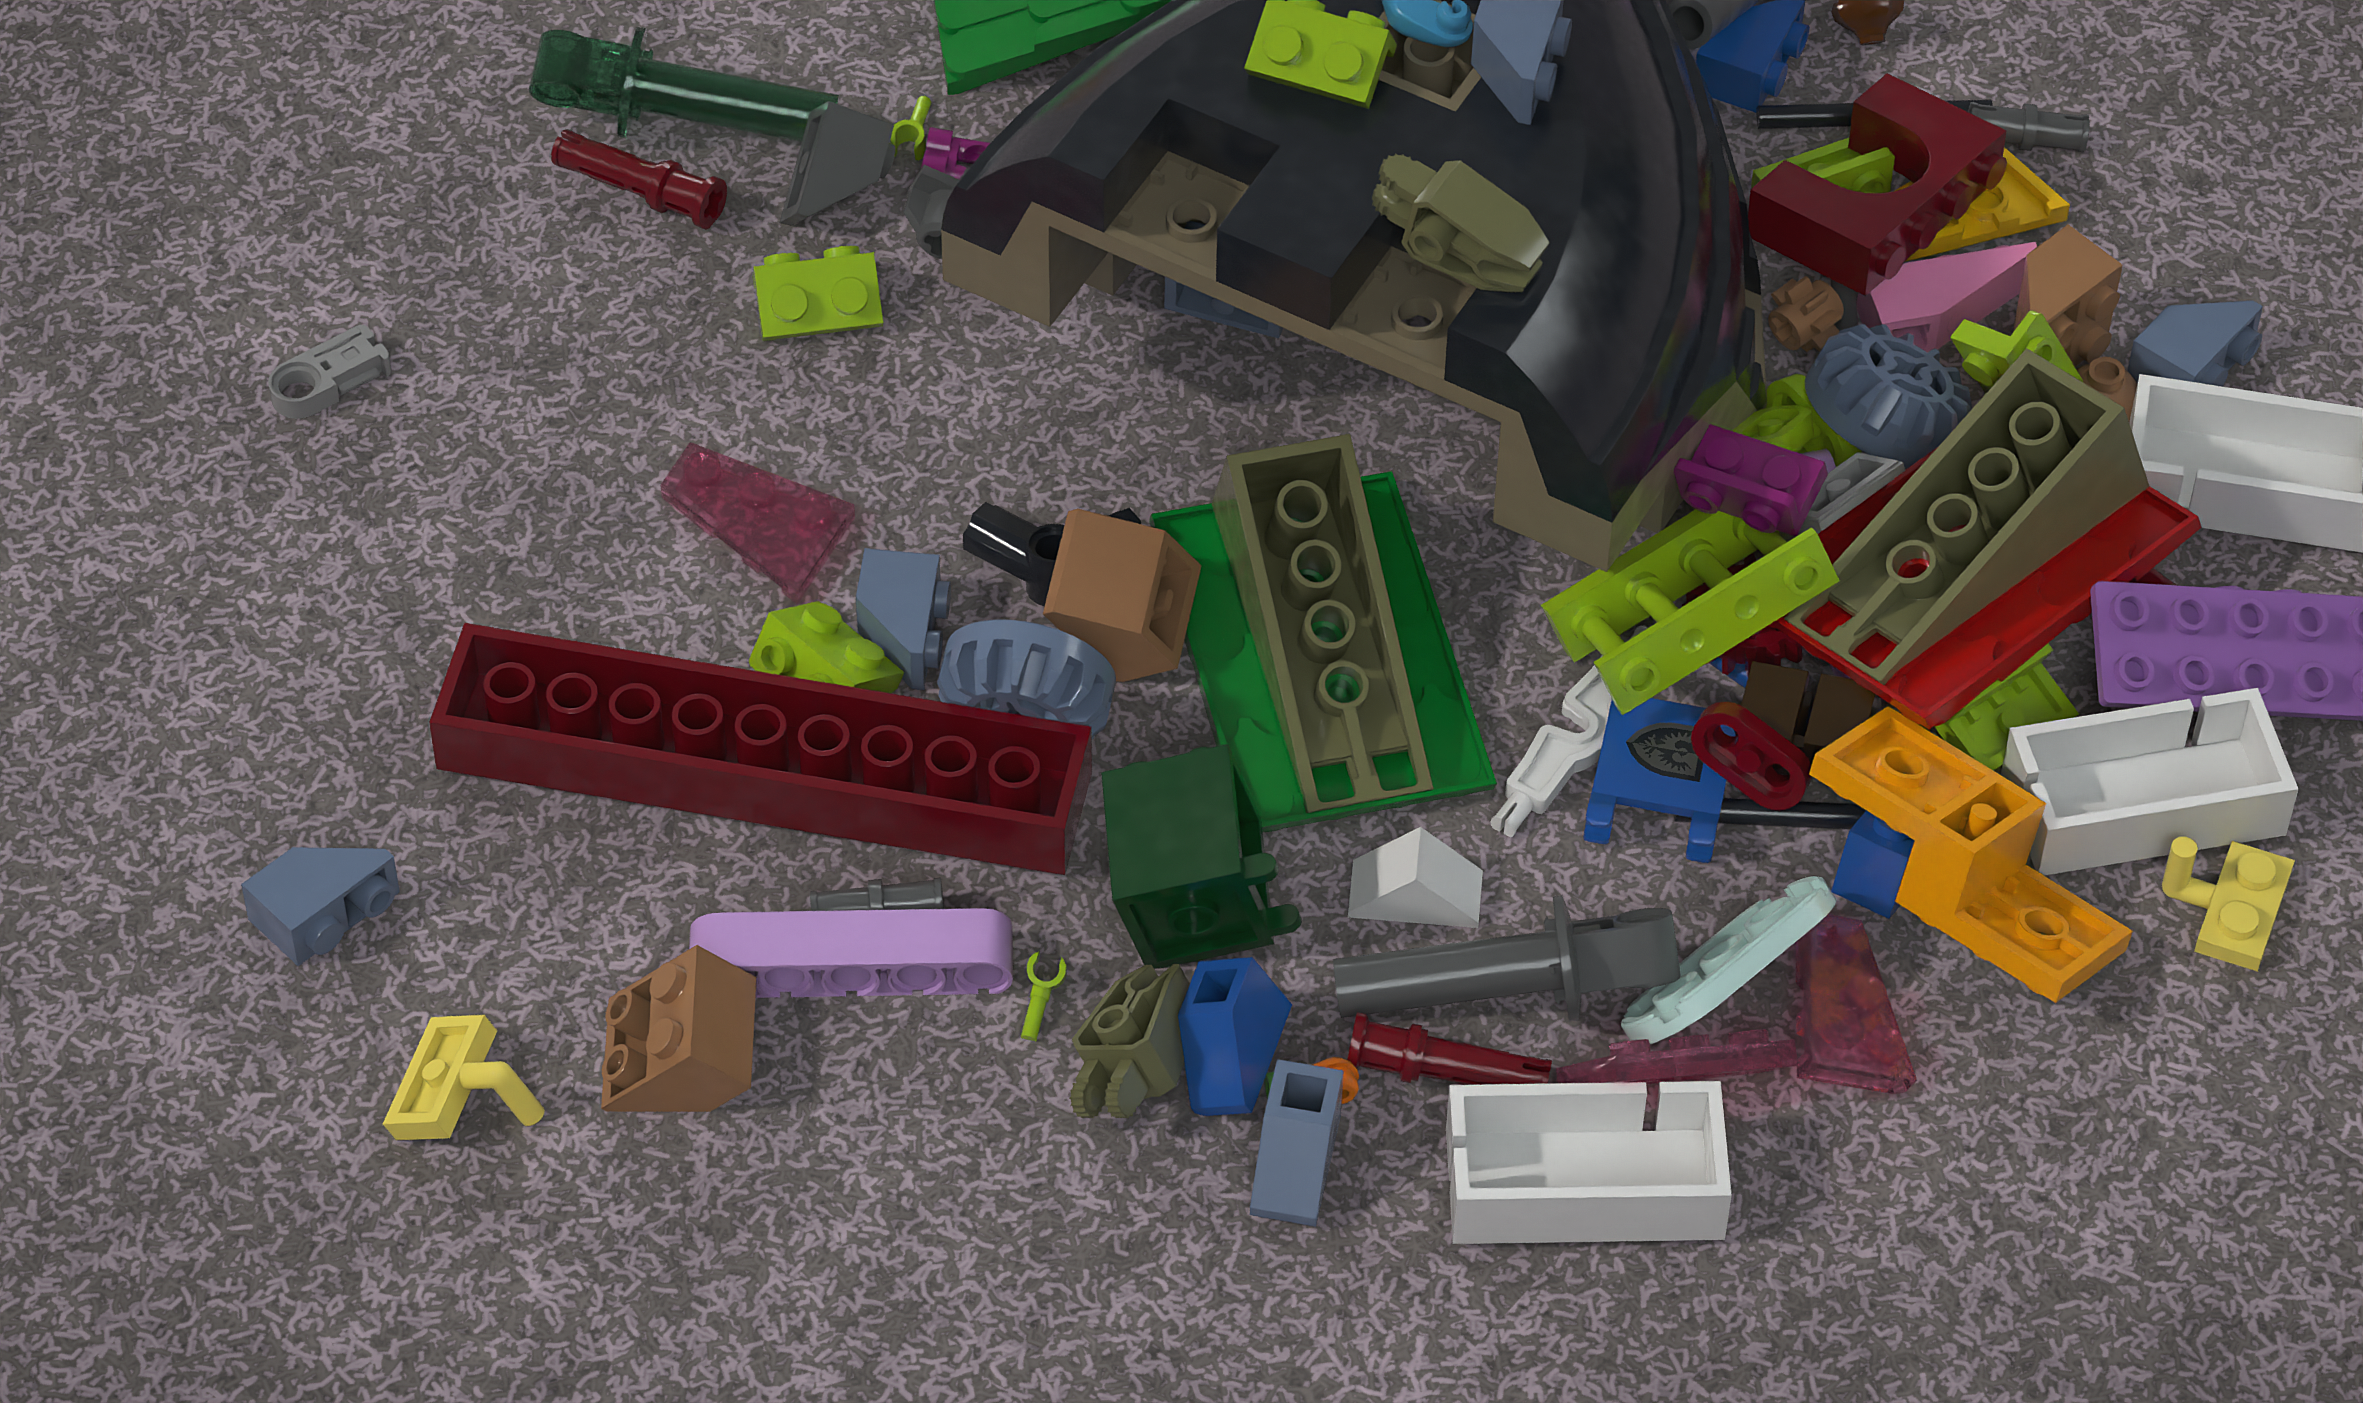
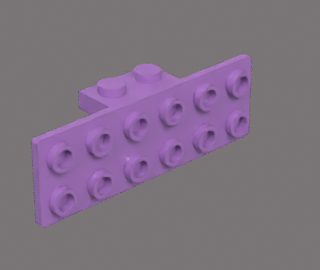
[2090,581,2363,721]

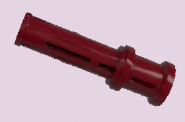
[551,129,727,230]
[1347,1012,1552,1085]

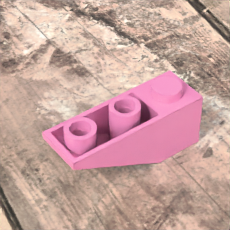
[1857,242,2037,352]

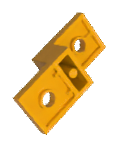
[1809,706,2133,1003]

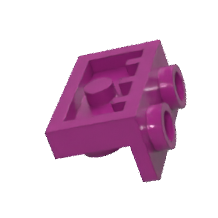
[1674,424,1828,537]

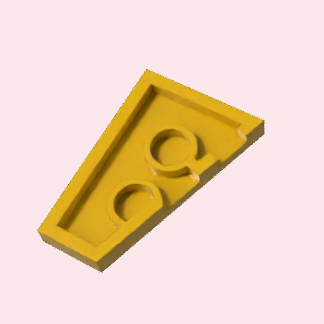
[1894,147,2070,262]

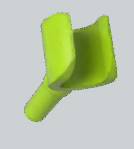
[890,96,932,161]
[1021,951,1067,1041]

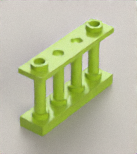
[1541,509,1840,715]

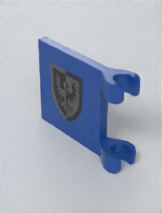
[1583,698,1736,863]

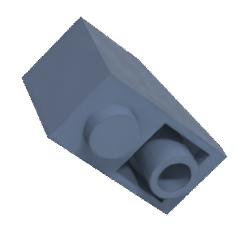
[1471,0,1572,125]
[2127,300,2263,387]
[856,548,951,690]
[241,847,400,966]
[1249,1059,1344,1227]

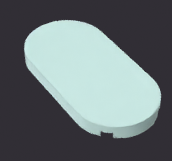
[1621,876,1837,1047]

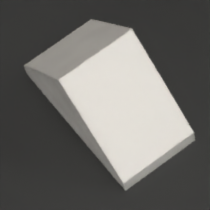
[1348,827,1483,928]

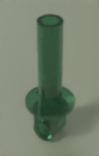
[529,26,839,142]

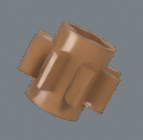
[1768,276,1844,352]

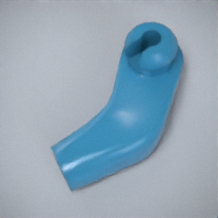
[1381,0,1473,47]

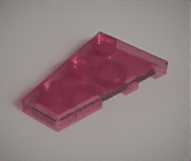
[660,442,855,605]
[1795,914,1917,1094]
[1556,1029,1798,1085]

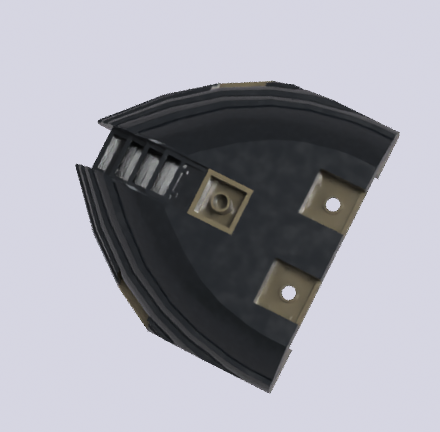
[941,0,1767,572]

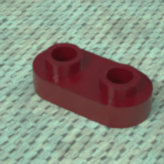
[1691,702,1812,810]

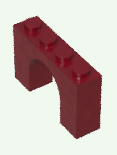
[1748,73,2007,296]

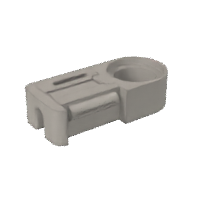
[268,325,391,419]

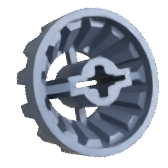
[1805,324,1972,468]
[937,619,1116,739]

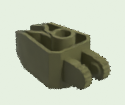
[1372,153,1549,292]
[1069,964,1190,1118]

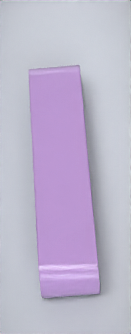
[689,908,1013,998]

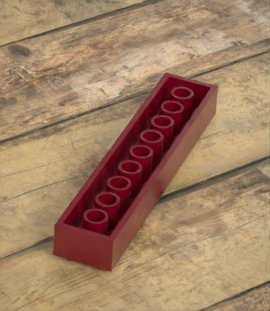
[429,623,1092,875]

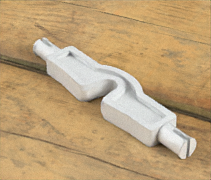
[1490,626,1647,837]

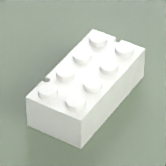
[2129,374,2363,553]
[2001,688,2298,875]
[1446,1081,1732,1244]

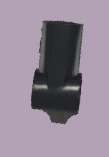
[963,502,1141,607]

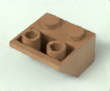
[2012,224,2123,367]
[1043,509,1201,682]
[601,945,757,1112]

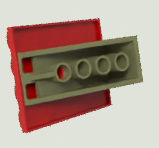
[1768,348,2202,729]

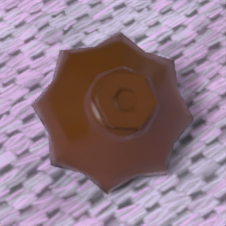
[1831,0,1904,45]

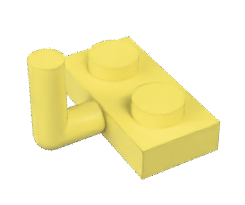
[2162,837,2295,972]
[383,1015,545,1140]

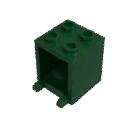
[1101,744,1302,969]

